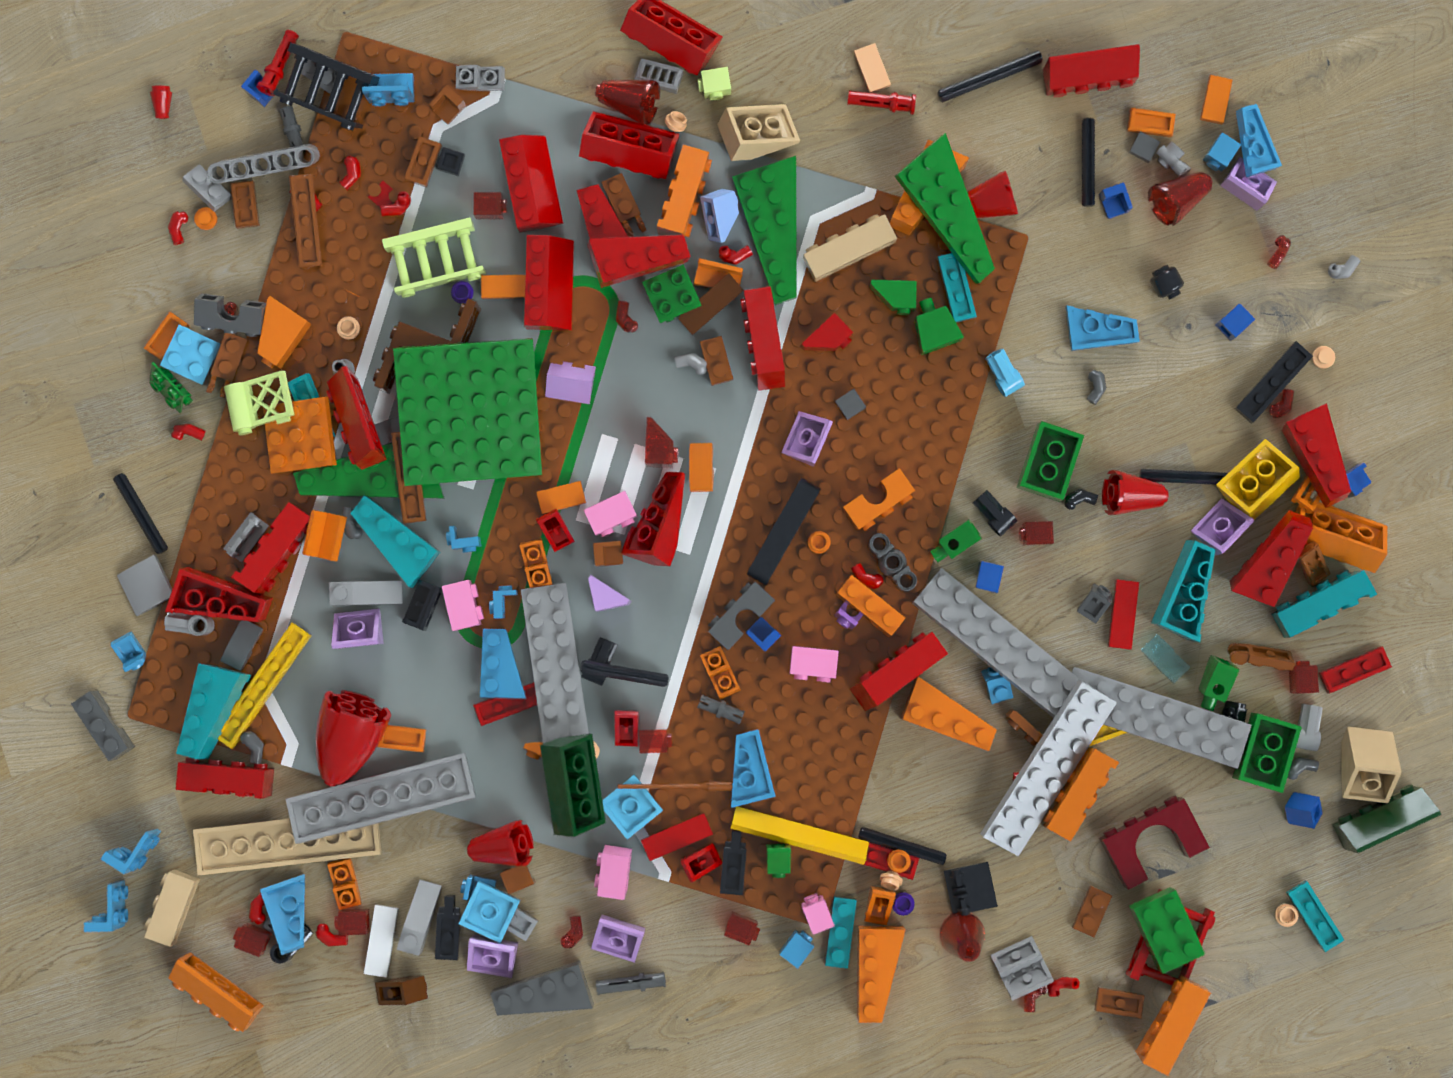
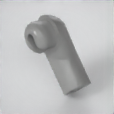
[1328,255,1361,279]

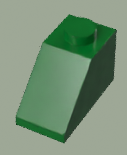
[869,280,917,315]
[766,843,791,878]

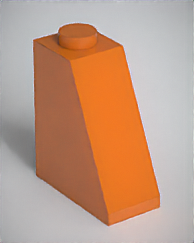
[257,296,312,369]

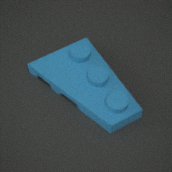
[1236,104,1282,178]
[1065,305,1140,351]
[480,629,527,699]
[731,729,776,808]
[260,874,305,955]

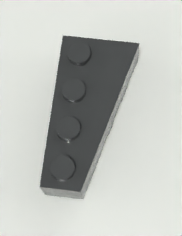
[490,960,594,1016]

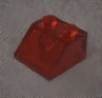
[645,417,679,468]

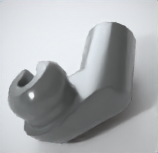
[1087,370,1106,405]
[342,507,363,539]
[240,732,264,764]
[1287,757,1319,780]

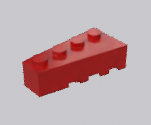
[587,235,691,288]
[740,286,785,391]
[1281,403,1351,508]
[231,502,311,594]
[1230,510,1313,607]
[165,567,273,622]
[850,632,948,711]
[175,757,274,799]

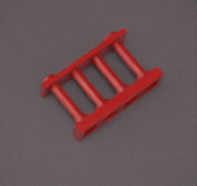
[1125,889,1215,986]

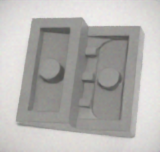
[117,555,172,616]
[991,936,1054,1001]

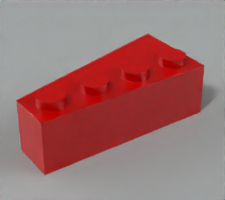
[576,184,628,239]

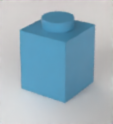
[1203,132,1241,172]
[779,930,815,969]

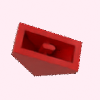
[536,509,575,552]
[615,710,639,747]
[680,843,722,883]

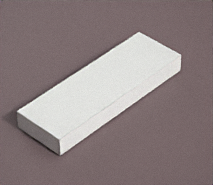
[364,904,399,977]

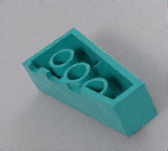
[350,495,441,588]
[1151,540,1216,643]
[1271,570,1378,638]
[176,663,251,759]

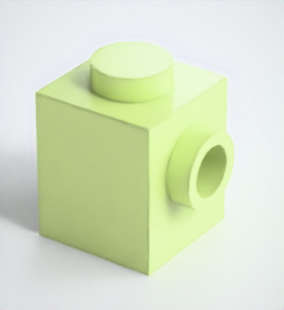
[697,67,731,101]

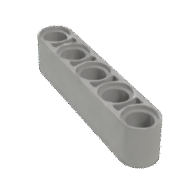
[207,144,320,183]

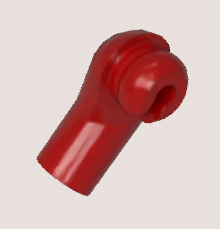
[381,191,411,216]
[168,211,188,245]
[171,424,206,441]
[315,923,348,947]

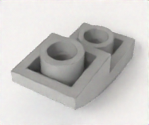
[456,65,505,91]

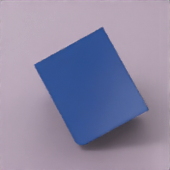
[241,70,278,107]
[1099,182,1133,219]
[1215,304,1255,341]
[1346,463,1371,498]
[976,561,1004,593]
[746,617,781,652]
[1285,792,1323,829]

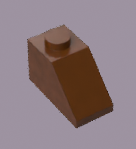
[375,976,428,1005]

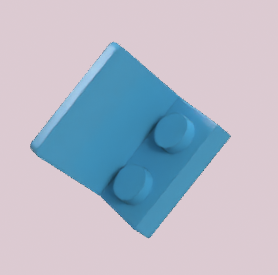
[362,73,414,106]
[101,829,161,874]
[84,880,128,932]

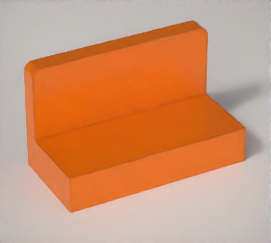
[694,258,743,289]
[302,510,347,562]

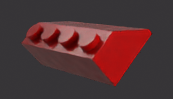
[620,0,723,76]
[1042,44,1140,98]
[579,111,680,179]
[499,135,564,233]
[524,235,574,331]
[326,366,387,470]

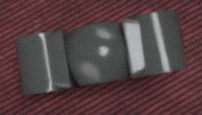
[868,533,917,592]

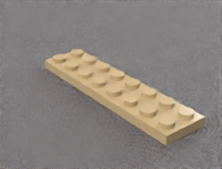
[193,818,382,876]

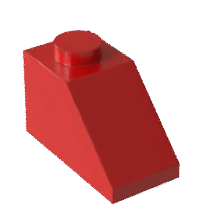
[801,313,853,351]

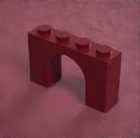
[1099,795,1210,890]

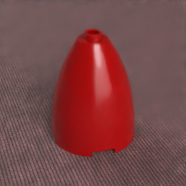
[315,690,391,787]

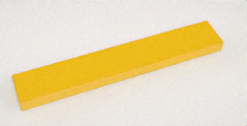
[218,622,312,749]
[731,806,869,865]

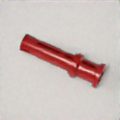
[256,30,299,96]
[847,90,916,115]

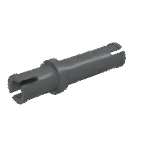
[596,972,666,995]

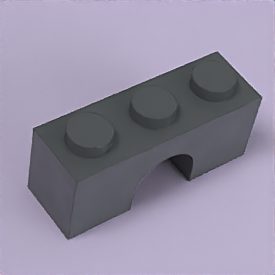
[194,293,266,337]
[708,582,775,650]
[71,690,135,761]

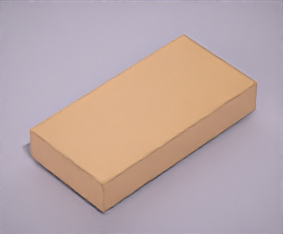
[854,43,891,93]

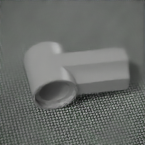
[164,612,215,636]
[1296,704,1323,751]

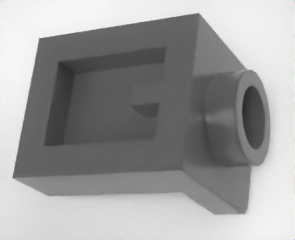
[1077,583,1113,624]

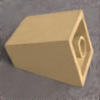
[1341,726,1402,803]

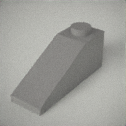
[329,581,403,606]
[397,879,442,956]

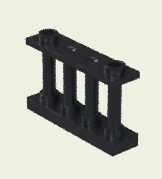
[273,43,380,131]

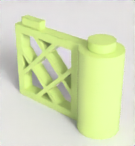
[224,371,294,435]

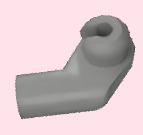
[674,353,707,375]

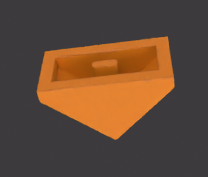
[864,886,896,925]

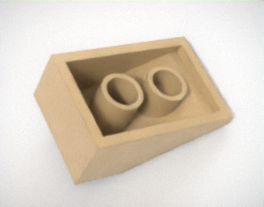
[717,104,800,161]

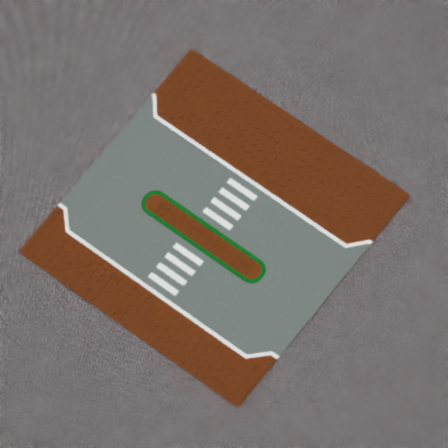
[128,32,1028,924]

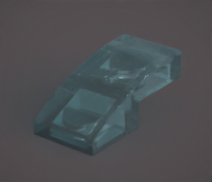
[1141,634,1190,684]

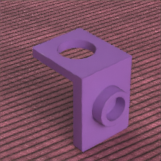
[834,602,863,629]

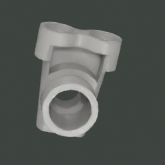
[1157,141,1191,177]

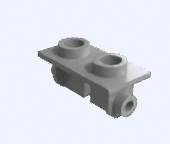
[223,512,269,562]

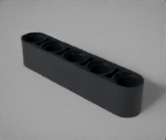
[747,477,821,585]

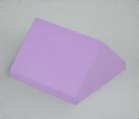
[1220,157,1277,211]
[545,362,596,404]
[781,411,833,467]
[1191,499,1254,555]
[588,575,632,612]
[331,609,384,649]
[591,914,645,963]
[467,935,519,978]

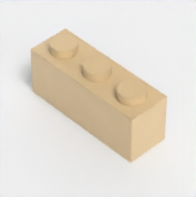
[144,869,200,947]

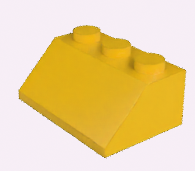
[1216,439,1300,520]

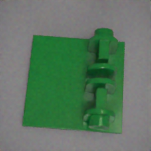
[642,264,702,324]
[149,362,193,413]

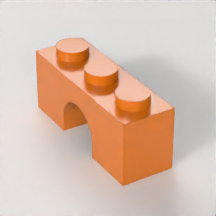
[842,468,915,531]
[835,575,905,637]

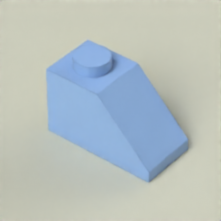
[700,189,739,243]

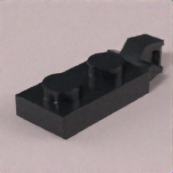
[720,829,747,895]
[435,895,461,960]

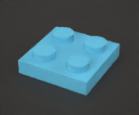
[160,325,220,385]
[602,774,663,839]
[459,881,521,943]

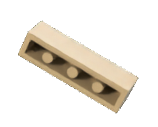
[803,214,897,282]

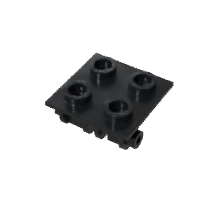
[943,862,998,916]

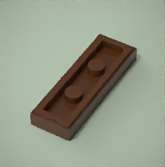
[678,273,744,335]

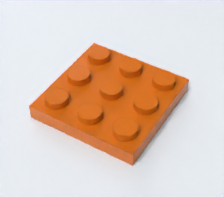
[263,397,337,474]

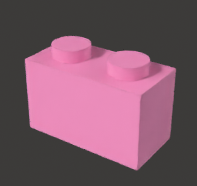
[584,491,637,538]
[442,580,484,631]
[789,646,838,682]
[594,845,632,900]
[801,893,834,935]

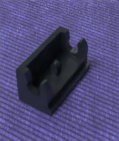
[402,579,442,631]

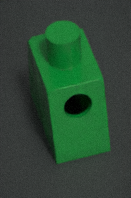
[914,298,964,356]
[930,519,982,563]
[1199,655,1240,711]

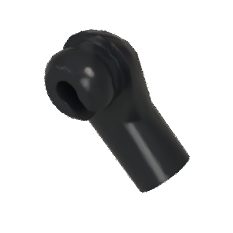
[1064,489,1098,510]

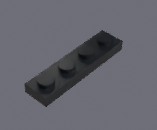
[1234,341,1313,424]

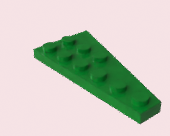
[894,133,995,284]
[732,156,797,305]
[293,443,445,499]

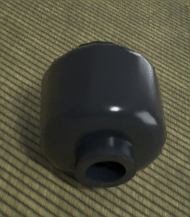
[1150,264,1184,300]

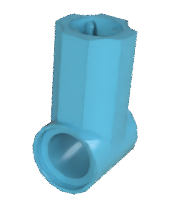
[985,348,1025,397]

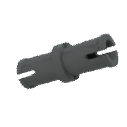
[279,106,305,152]
[697,694,745,725]

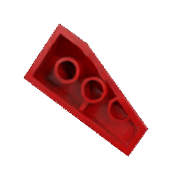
[621,472,685,567]

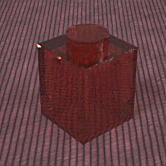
[474,192,507,219]
[1019,521,1054,546]
[1289,661,1319,694]
[639,729,672,754]
[334,909,370,936]
[724,911,760,946]
[233,923,272,957]

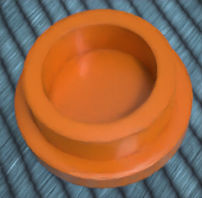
[194,207,217,230]
[808,531,831,554]
[887,849,911,873]

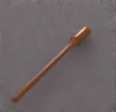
[617,781,732,792]

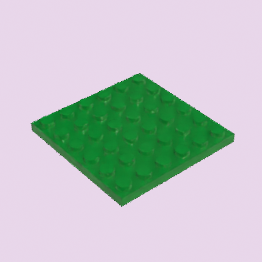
[393,338,542,486]

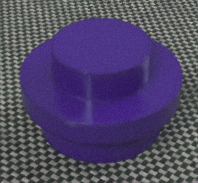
[451,281,474,304]
[892,892,915,916]

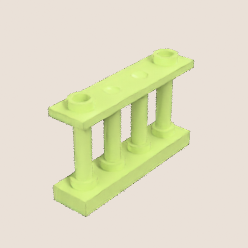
[382,217,486,298]

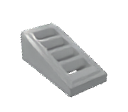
[634,58,684,95]

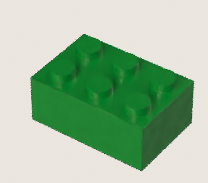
[1016,421,1085,502]
[1232,713,1302,793]
[1129,887,1206,974]

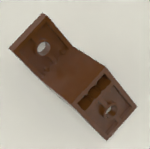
[373,299,481,394]

